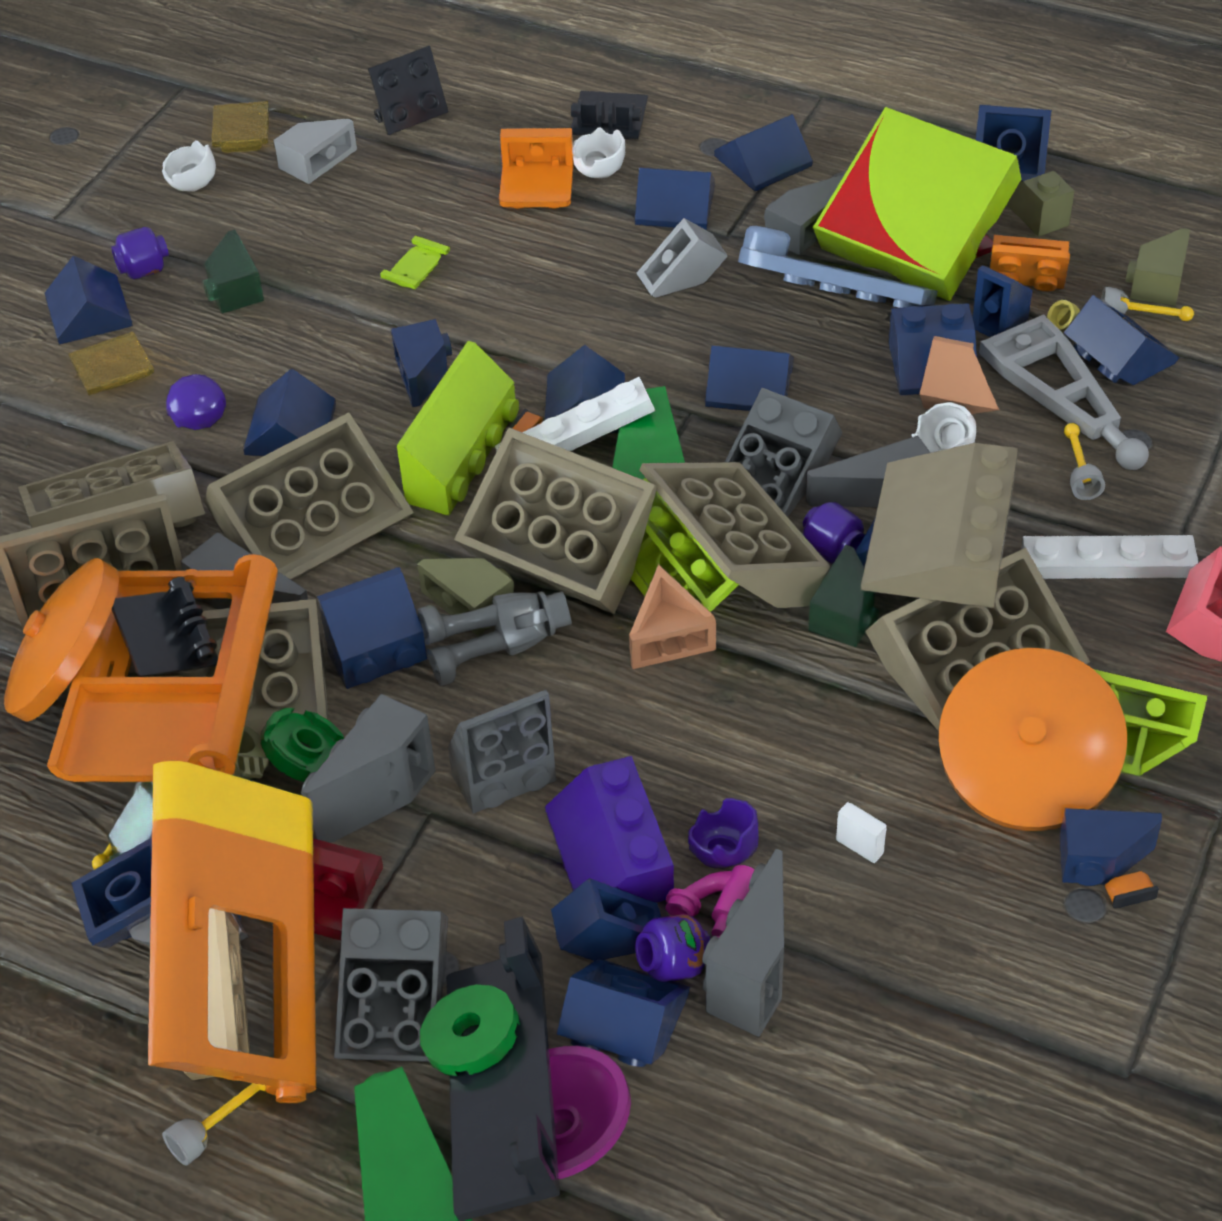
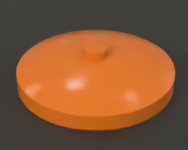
[4,558,119,722]
[939,648,1127,831]

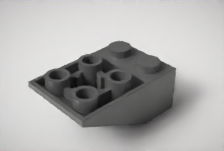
[725,388,843,517]
[448,690,556,814]
[301,694,436,843]
[702,849,784,1037]
[334,908,448,1062]

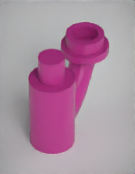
[666,865,755,937]

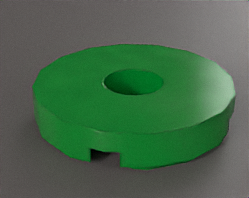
[260,708,344,782]
[420,984,519,1076]

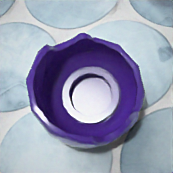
[166,374,226,430]
[688,798,759,869]

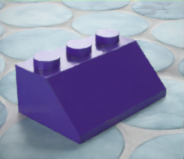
[545,756,674,903]

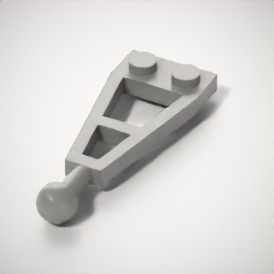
[979,314,1149,470]

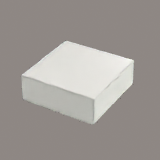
[836,802,886,863]

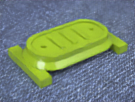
[380,235,450,289]

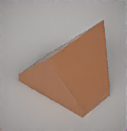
[920,336,999,414]
[629,564,716,669]

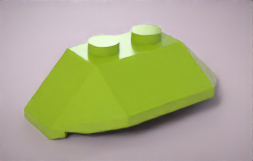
[631,478,739,612]
[1094,669,1207,776]

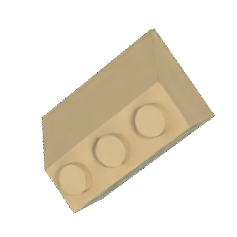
[184,908,251,1080]

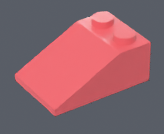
[1166,546,1222,662]

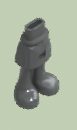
[418,591,572,686]

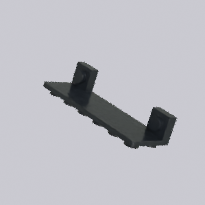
[446,916,560,1221]

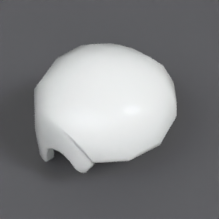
[573,127,625,178]
[162,141,216,192]
[912,402,976,453]

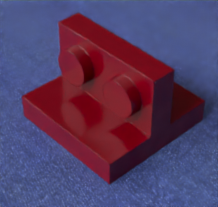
[313,838,383,941]

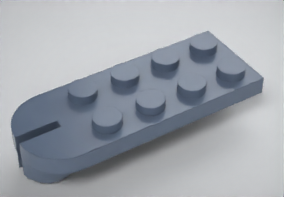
[738,225,938,308]

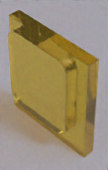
[212,101,269,153]
[68,332,155,396]

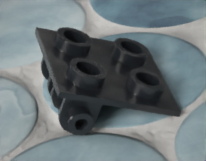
[368,46,449,135]
[571,91,648,139]
[112,577,218,677]

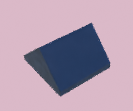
[976,105,1052,182]
[714,114,813,191]
[635,168,715,230]
[44,256,133,345]
[544,345,625,433]
[705,345,794,411]
[243,368,336,456]

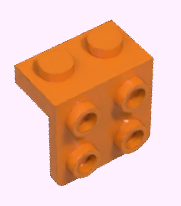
[499,128,574,209]
[990,235,1070,291]

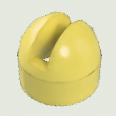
[1047,300,1080,333]

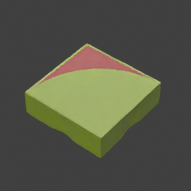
[813,107,1022,301]

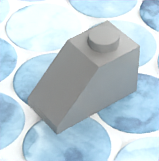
[274,119,357,184]
[637,218,728,298]

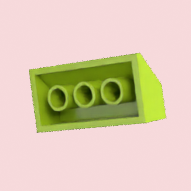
[397,341,519,516]

